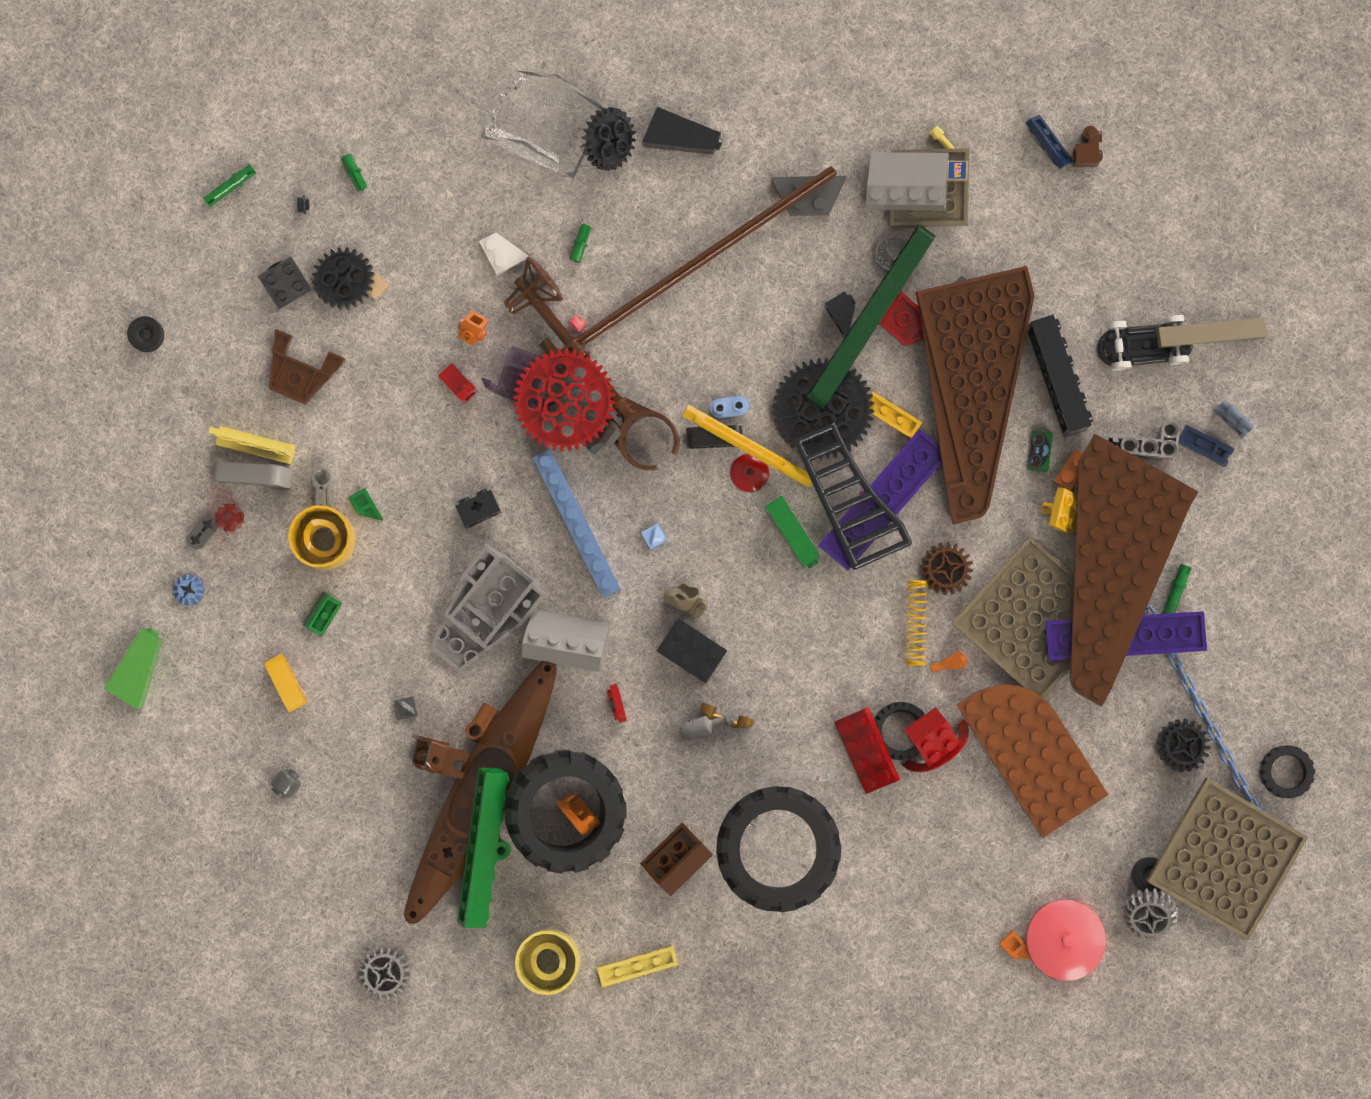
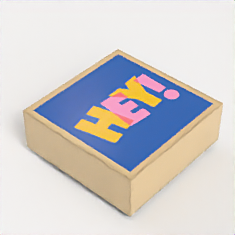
[947,161,968,182]

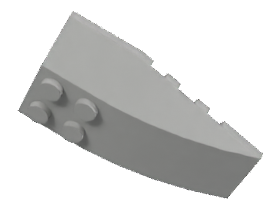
[429,545,547,673]

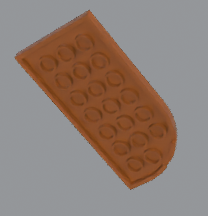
[956,685,1109,838]

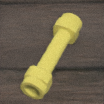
[929,126,955,149]

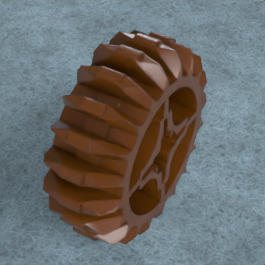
[920,542,973,595]

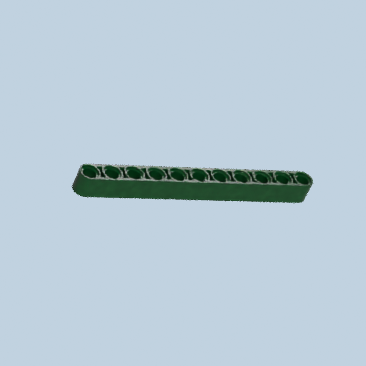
[806,225,936,409]

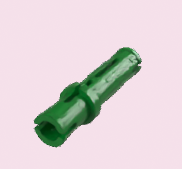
[203,164,257,208]
[1162,564,1192,614]

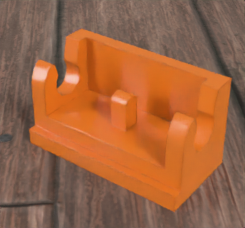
[556,793,601,837]

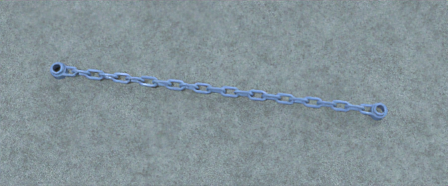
[1144,605,1265,811]

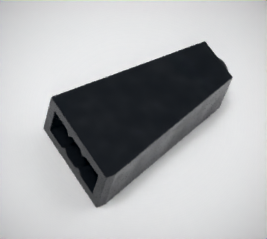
[642,107,723,155]

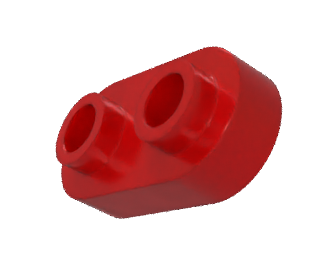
[607,683,627,723]

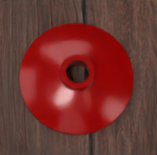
[730,454,769,492]

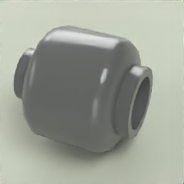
[271,769,301,799]

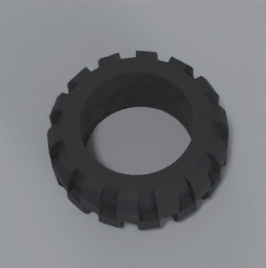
[504,750,627,874]
[716,786,842,913]

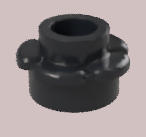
[297,195,310,214]

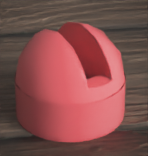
[568,316,585,333]

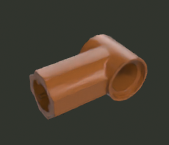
[465,703,499,743]

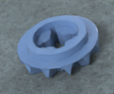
[173,574,205,606]

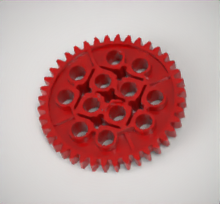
[513,348,616,452]

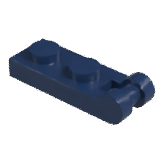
[1178,425,1234,467]

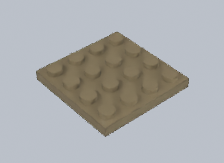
[890,148,970,228]

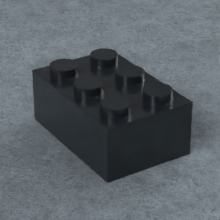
[657,618,727,684]

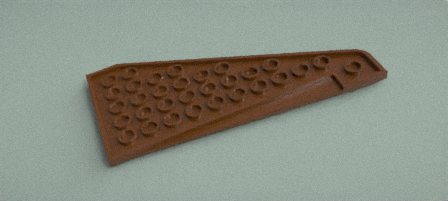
[915,266,1035,525]
[1070,434,1199,707]

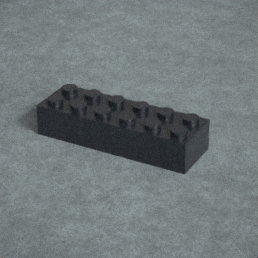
[1027,314,1093,438]

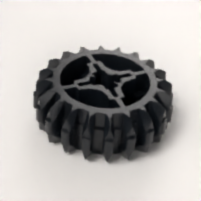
[1156,719,1211,772]

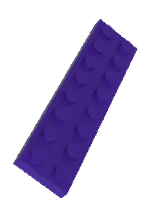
[818,429,941,571]
[1045,611,1207,661]

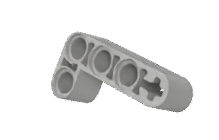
[1104,421,1179,460]
[213,461,293,490]

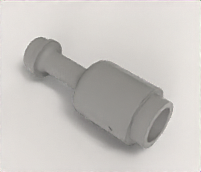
[682,712,735,740]

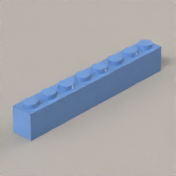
[533,449,621,598]

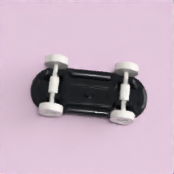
[1097,315,1193,371]

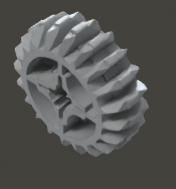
[1123,888,1178,940]
[358,946,412,1001]

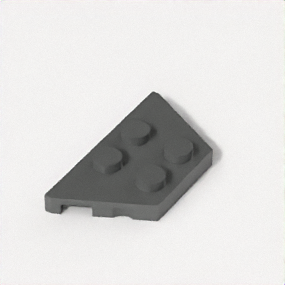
[772,176,846,216]

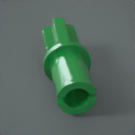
[341,154,367,192]
[569,224,591,263]

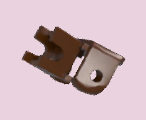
[412,734,469,779]

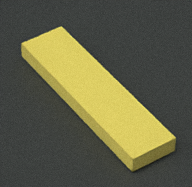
[597,945,678,987]

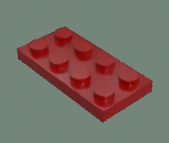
[834,707,900,794]

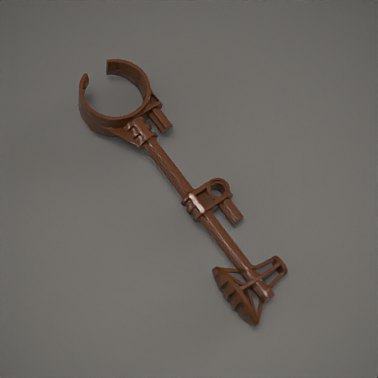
[504,256,680,471]

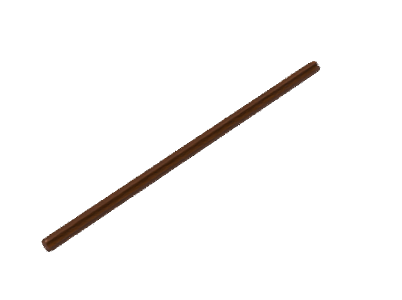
[577,166,837,345]

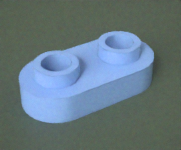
[710,396,749,419]

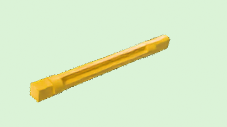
[682,405,812,488]

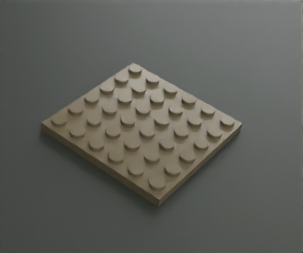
[951,536,1074,699]
[1146,777,1308,941]

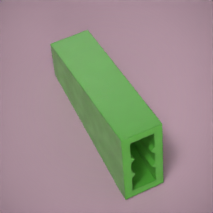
[104,628,163,710]

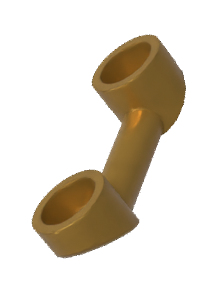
[700,702,754,729]

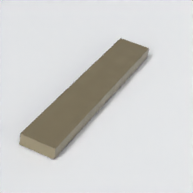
[1156,318,1268,348]

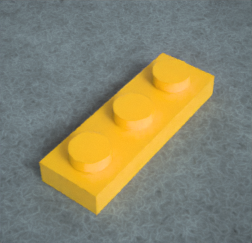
[869,392,922,439]

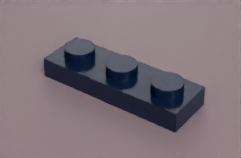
[1026,115,1074,169]

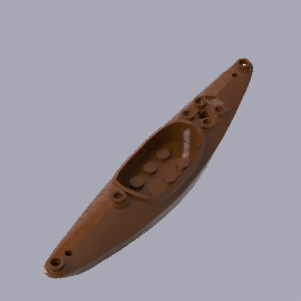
[404,661,557,924]

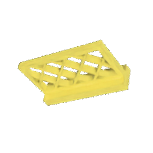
[209,426,296,465]

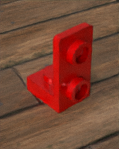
[439,364,478,404]

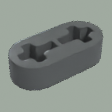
[187,516,218,549]

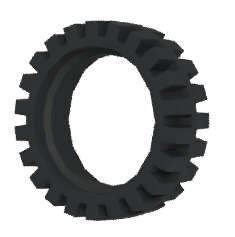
[874,702,925,760]

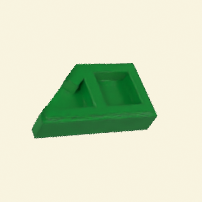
[348,488,383,520]

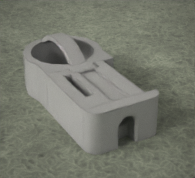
[312,467,333,507]

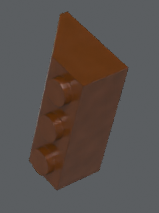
[640,822,713,896]

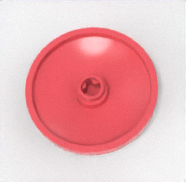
[1026,900,1106,980]

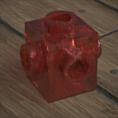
[215,504,244,532]

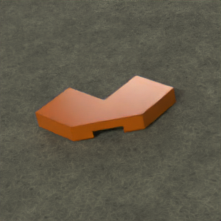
[998,930,1030,959]

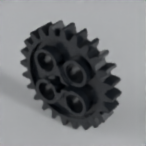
[582,107,636,171]
[312,247,375,310]

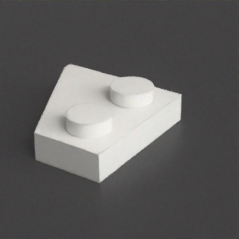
[479,233,528,276]

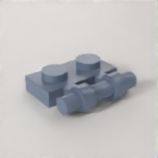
[1213,400,1254,438]

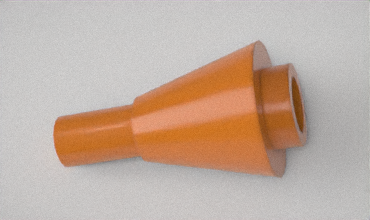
[931,650,968,672]

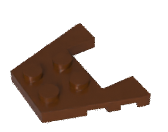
[269,329,346,405]

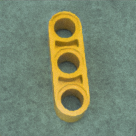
[264,653,307,712]

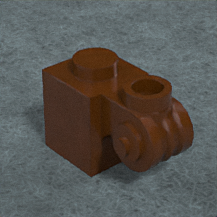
[1073,126,1103,167]

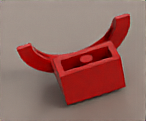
[902,707,969,773]

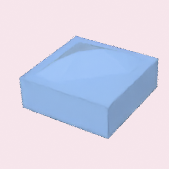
[641,523,668,550]

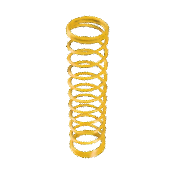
[905,580,928,666]

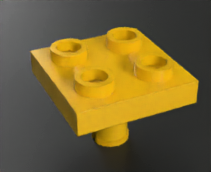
[1041,487,1077,535]

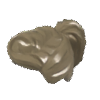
[663,583,708,619]

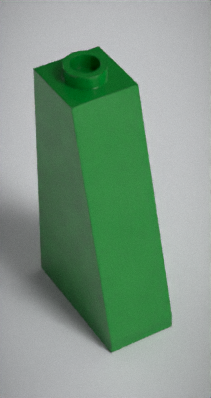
[765,495,820,569]

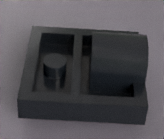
[258,256,312,309]

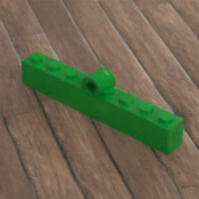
[457,768,511,928]

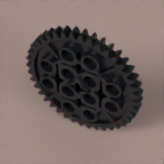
[772,358,875,460]

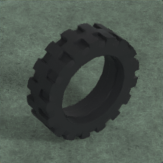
[1259,745,1315,798]

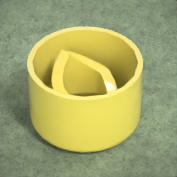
[515,929,581,995]

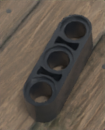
[686,425,743,449]

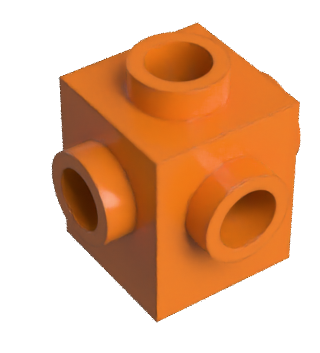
[457,311,489,346]

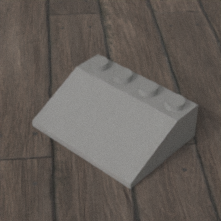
[866,152,949,211]
[522,609,610,672]

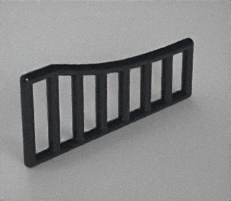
[793,422,912,570]

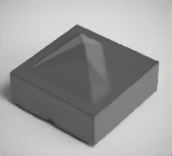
[394,696,418,720]

